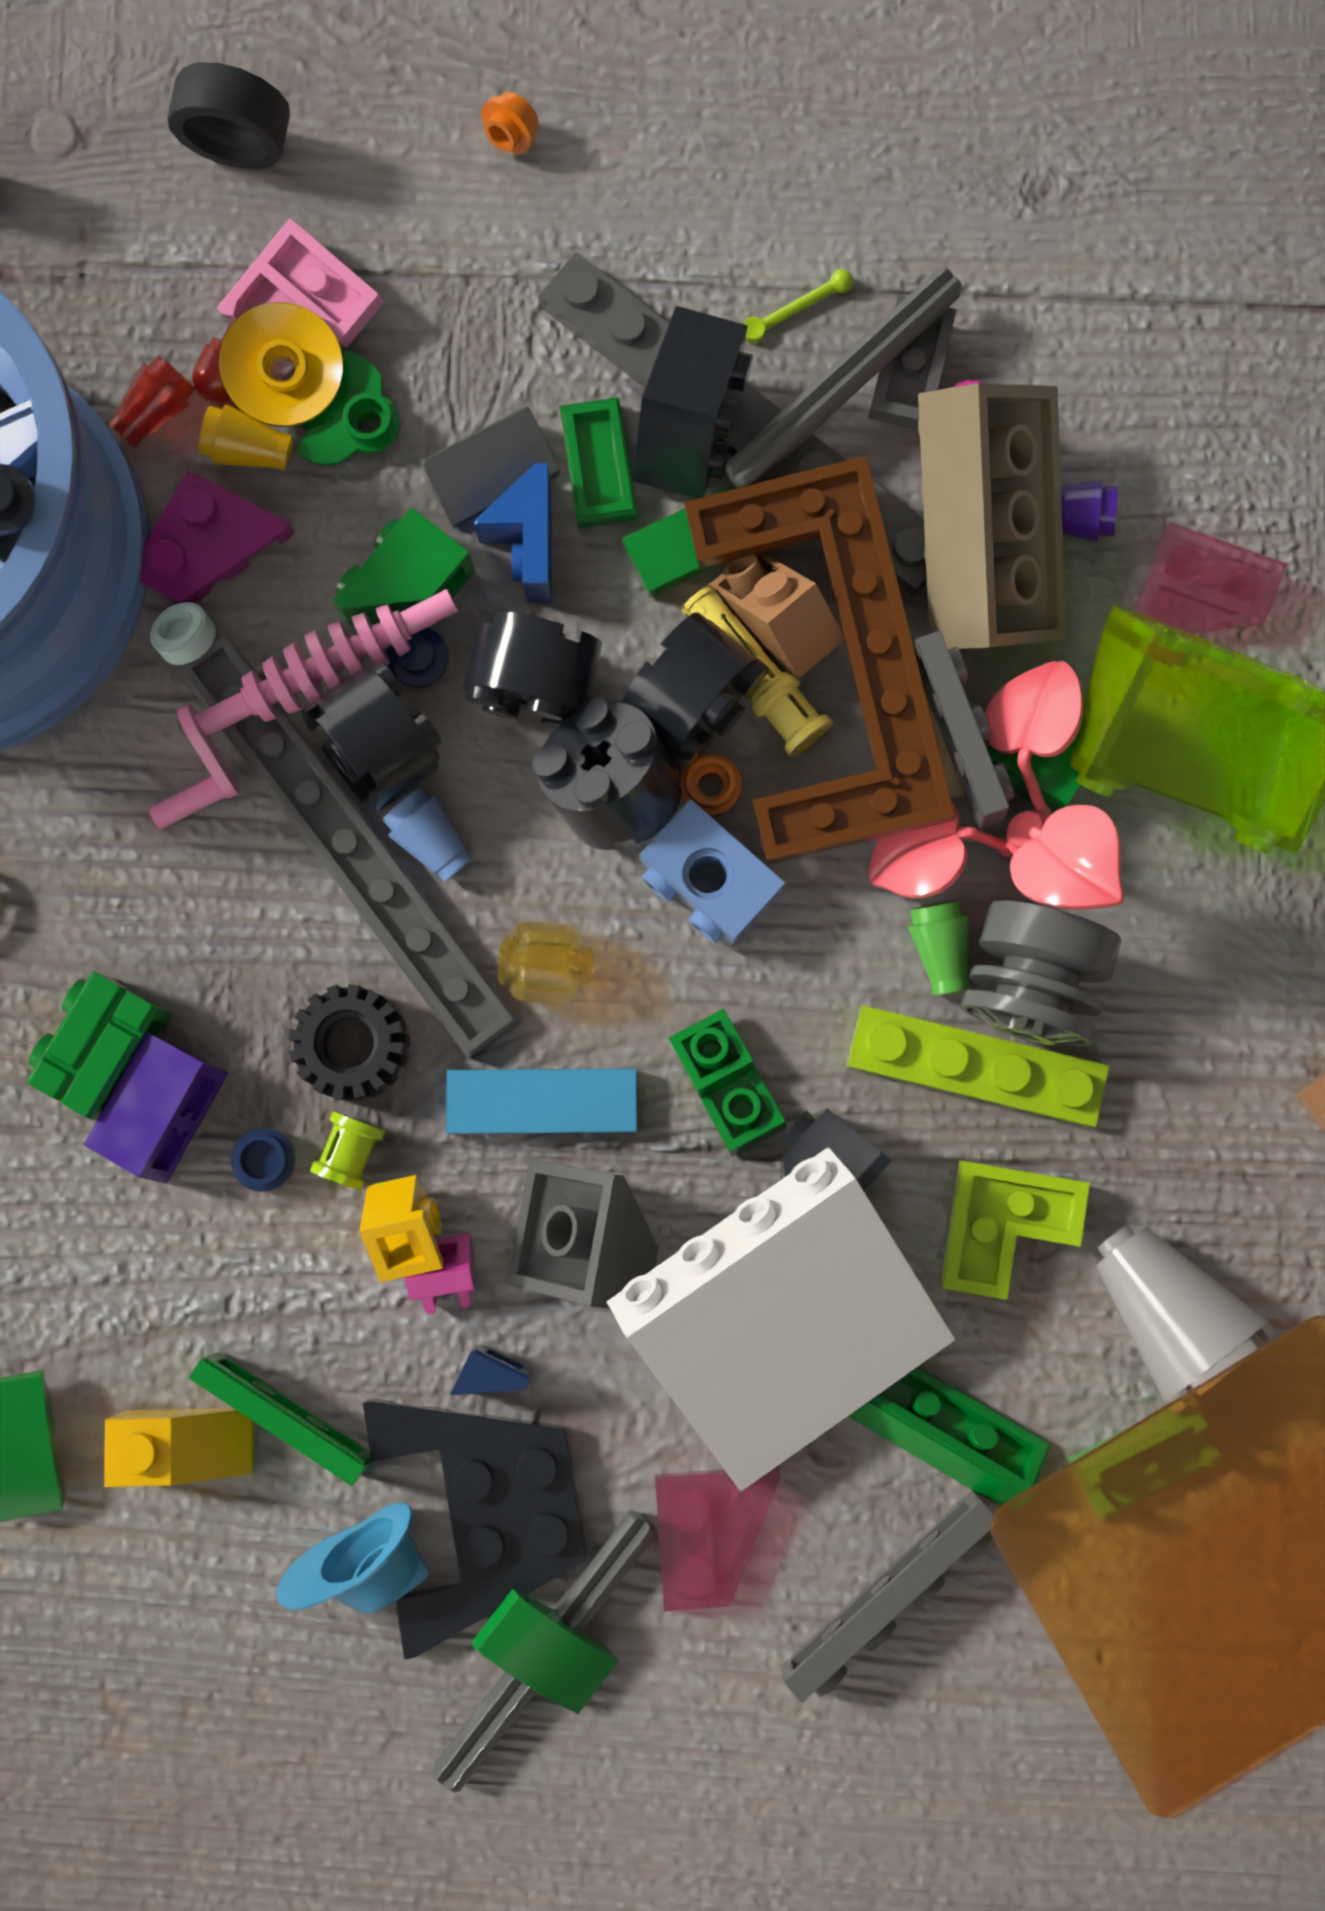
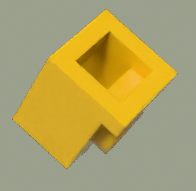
[359,1175,443,1283]

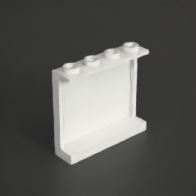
[607,1147,955,1491]

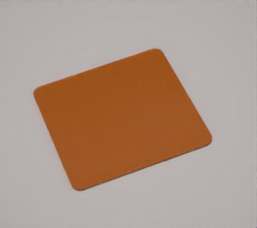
[990,1315,1325,1818]

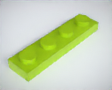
[846,1005,1110,1128]

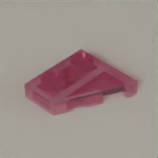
[1123,522,1287,641]
[655,1466,780,1612]

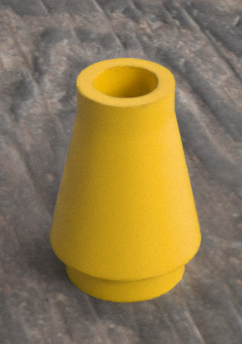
[198,404,294,471]

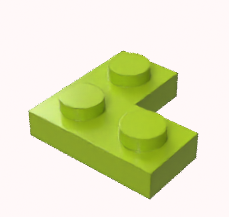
[940,1161,1090,1300]

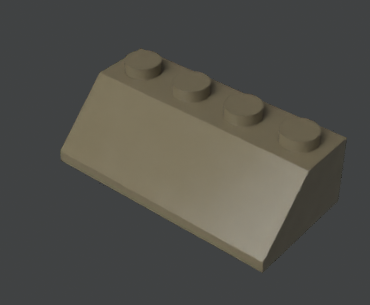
[918,383,1066,649]

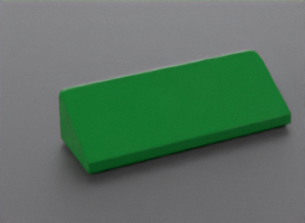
[848,1366,1051,1512]

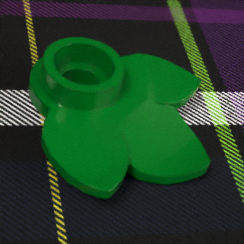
[297,348,401,466]

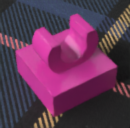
[405,1233,475,1314]

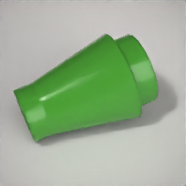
[907,900,970,995]

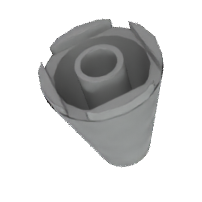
[1096,1225,1277,1413]

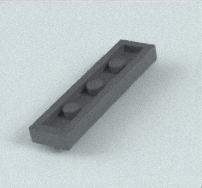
[780,1491,1000,1703]

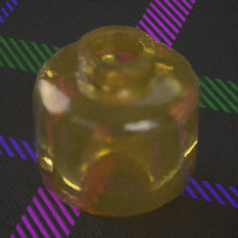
[498,920,593,1005]

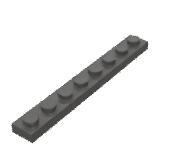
[538,252,927,597]

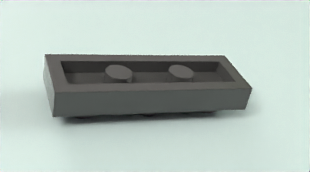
[914,630,1014,830]

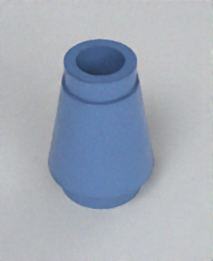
[382,788,473,882]

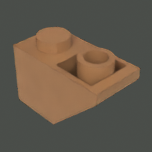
[708,553,845,678]

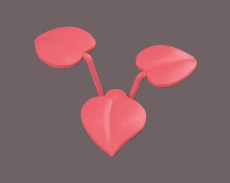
[869,661,1124,910]

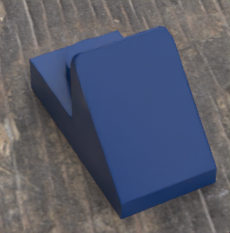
[474,463,552,602]

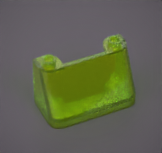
[1070,604,1325,854]

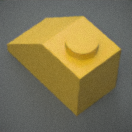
[104,1408,255,1487]

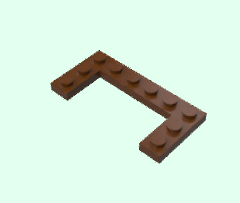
[684,455,955,865]

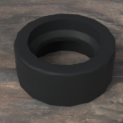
[167,62,290,169]

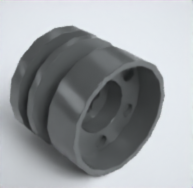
[960,900,1122,1047]

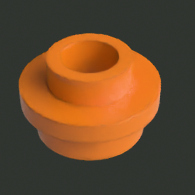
[481,92,539,154]
[680,754,742,817]

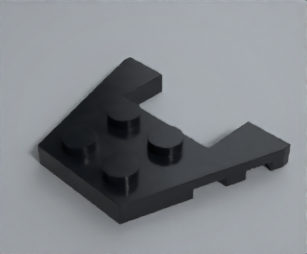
[362,1399,588,1660]

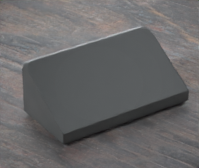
[421,406,560,529]

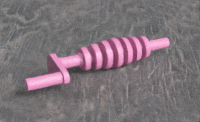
[149,589,458,830]

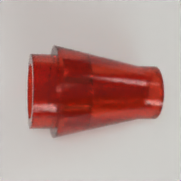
[107,354,196,448]

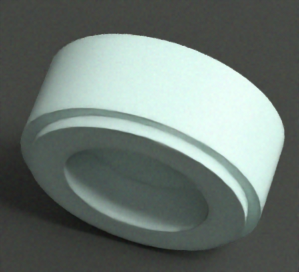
[150,602,216,665]

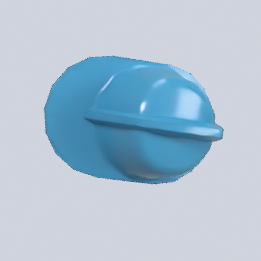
[276,1502,428,1614]

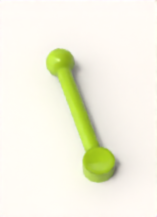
[743,269,854,345]

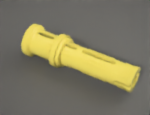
[682,585,833,757]

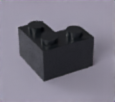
[633,306,754,499]

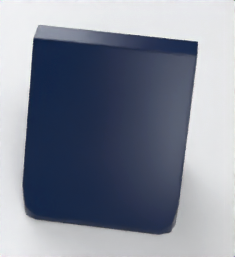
[451,1344,535,1395]

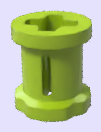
[310,1111,386,1191]

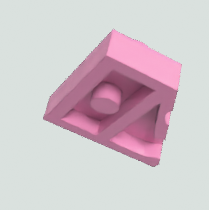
[216,218,385,349]

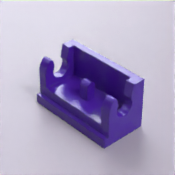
[83,1032,229,1184]

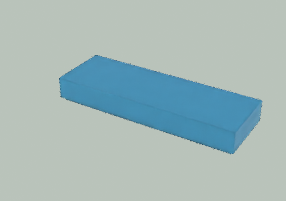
[446,1068,637,1134]

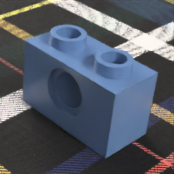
[639,799,785,947]

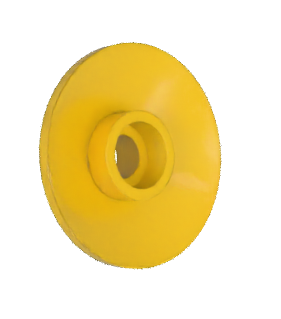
[219,302,343,427]

